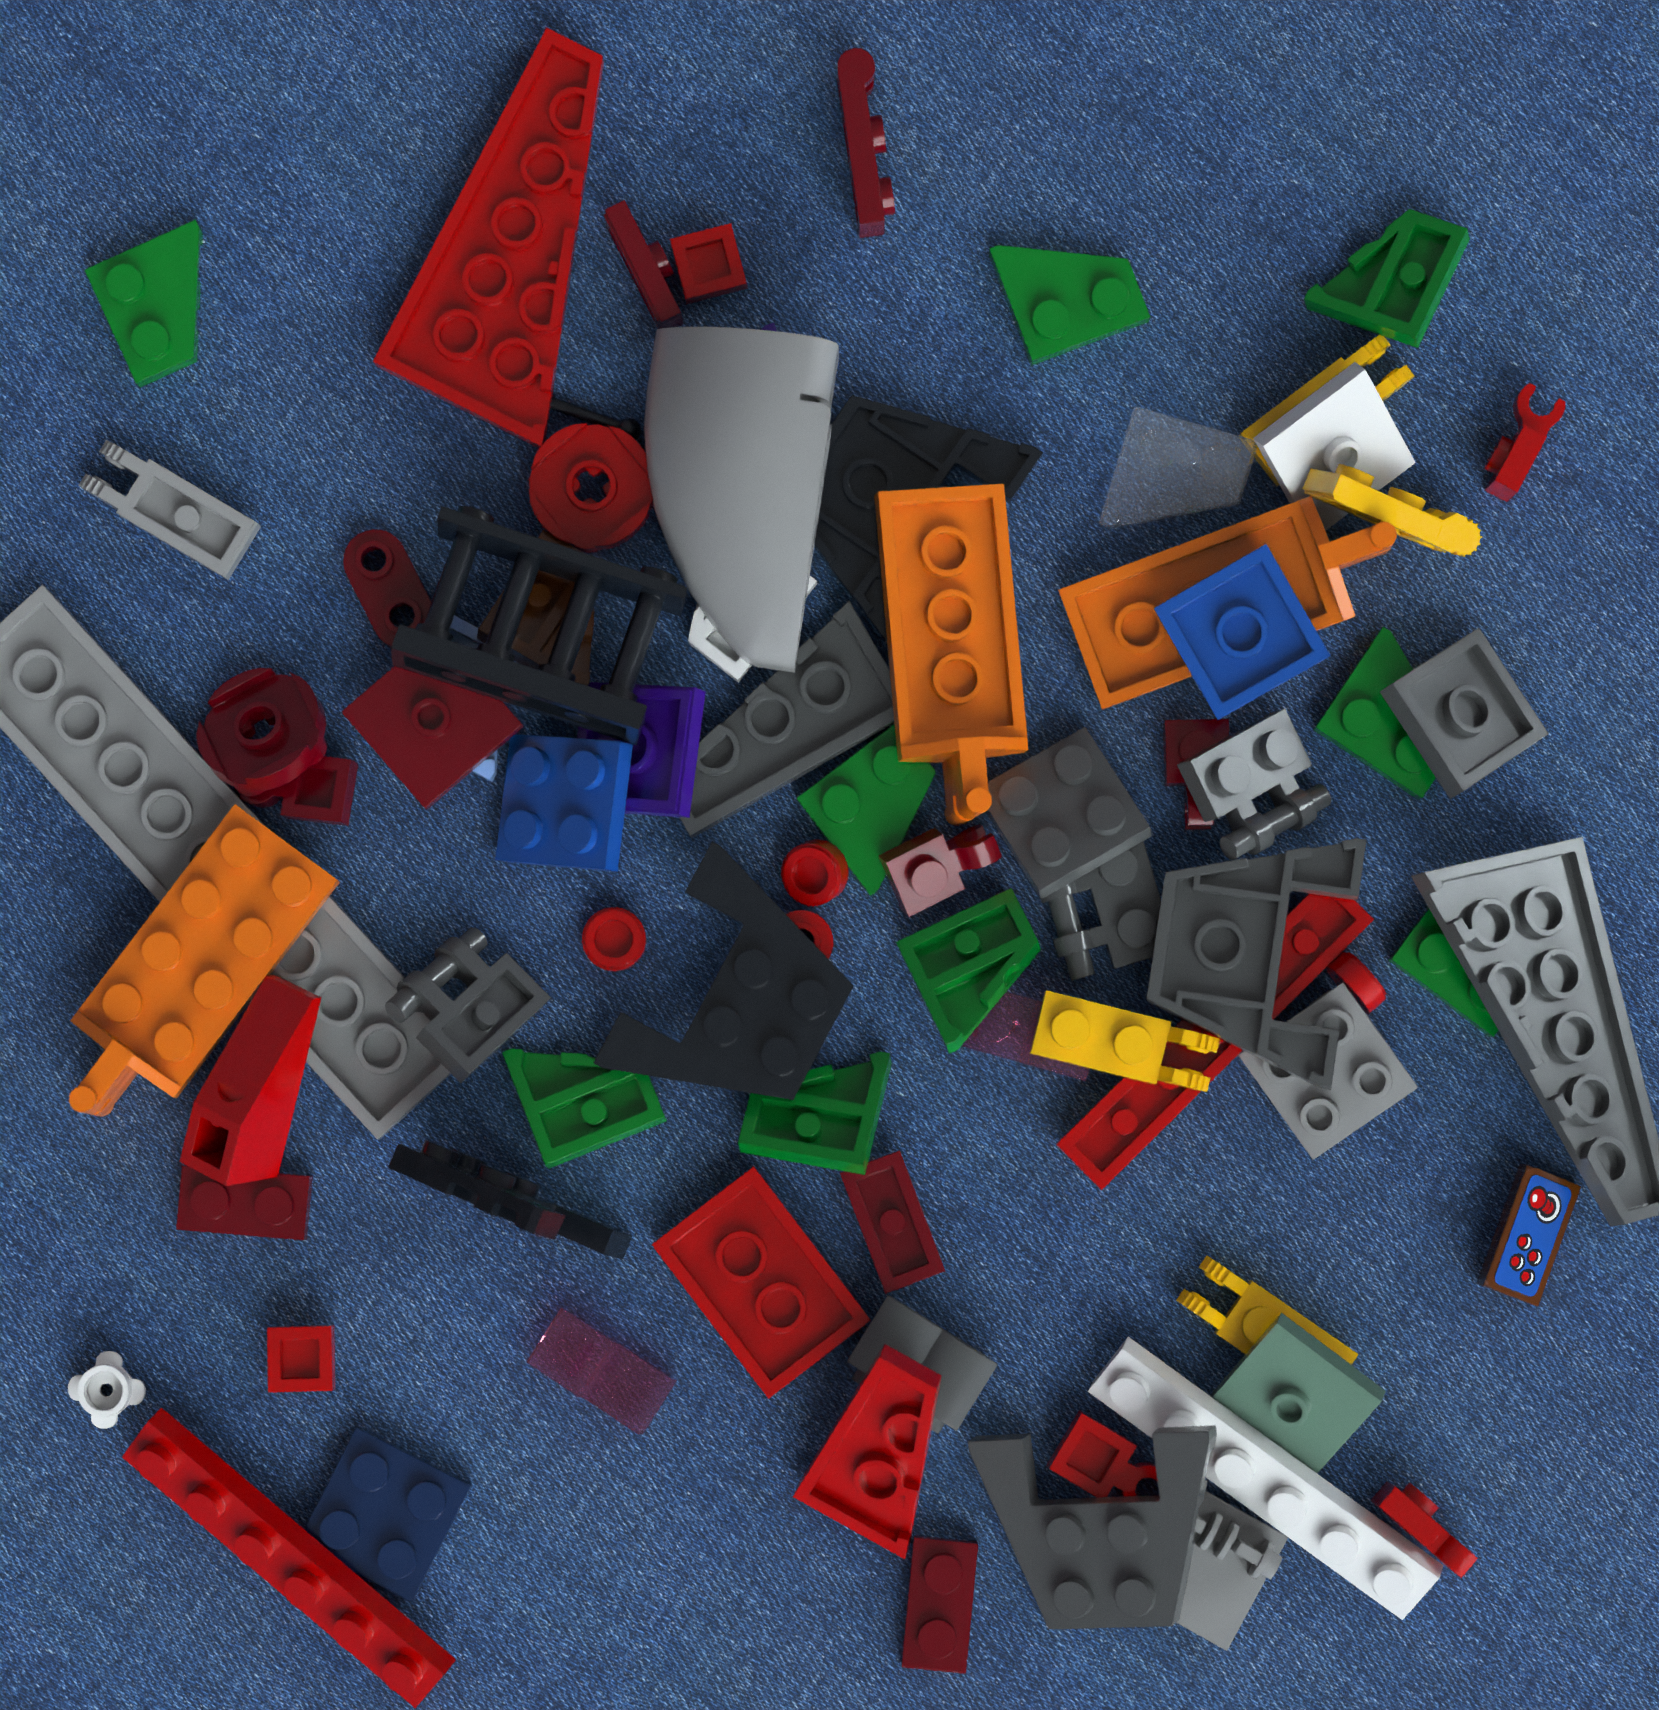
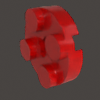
[529,423,654,553]

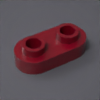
[343,529,432,648]

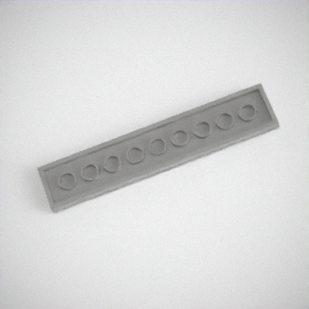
[0,585,451,1140]

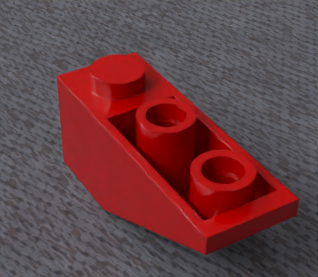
[179,975,322,1186]

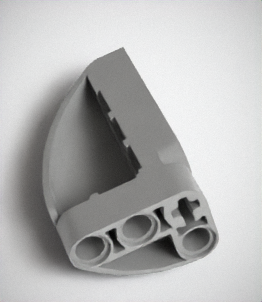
[644,327,839,673]

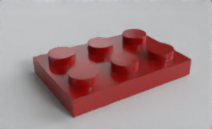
[651,1166,871,1399]

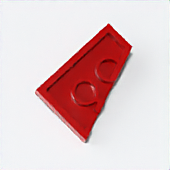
[793,1344,942,1559]

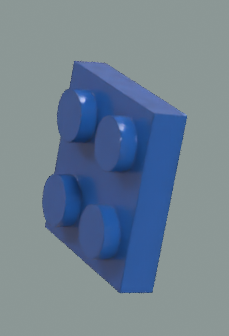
[1154,544,1331,720]
[495,734,633,872]

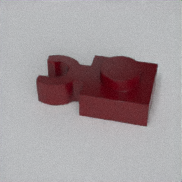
[240,756,358,826]

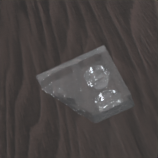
[1099,406,1258,529]

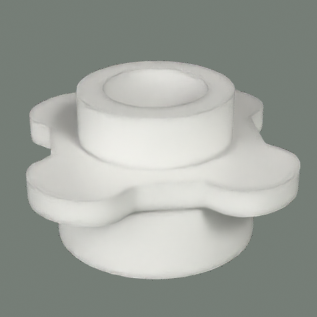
[68,1351,146,1429]

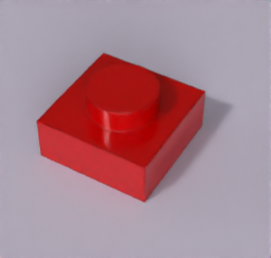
[670,223,747,304]
[267,1325,335,1393]

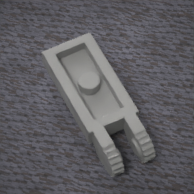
[78,440,261,580]

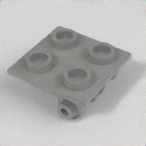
[1238,982,1418,1160]
[1176,1491,1288,1651]

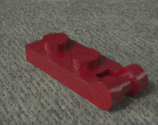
[837,48,895,238]

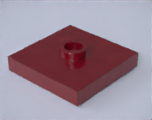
[341,666,524,810]

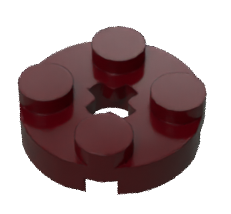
[196,668,327,796]

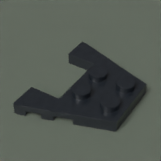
[814,395,1043,642]
[594,842,854,1100]
[388,1139,632,1260]

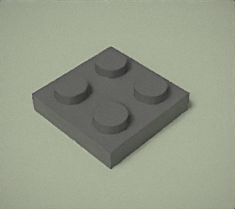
[1380,628,1549,799]
[986,727,1152,899]

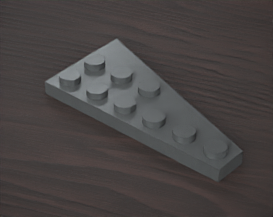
[1411,837,1659,1227]

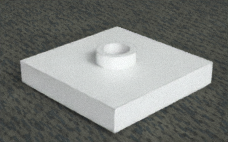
[1253,362,1416,531]

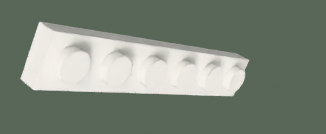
[1088,1337,1444,1620]

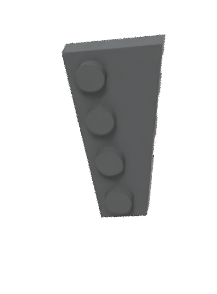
[680,601,895,839]

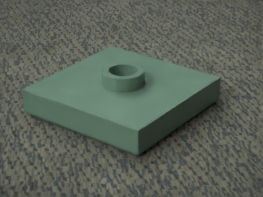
[1210,1312,1386,1473]

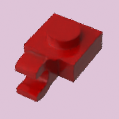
[1484,383,1566,502]

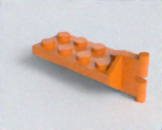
[874,484,1029,826]
[1058,496,1397,710]
[69,804,340,1117]

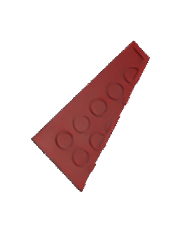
[373,28,604,448]

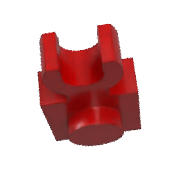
[1046,1410,1158,1497]
[1370,1481,1478,1578]

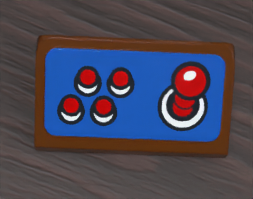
[1476,1164,1581,1307]

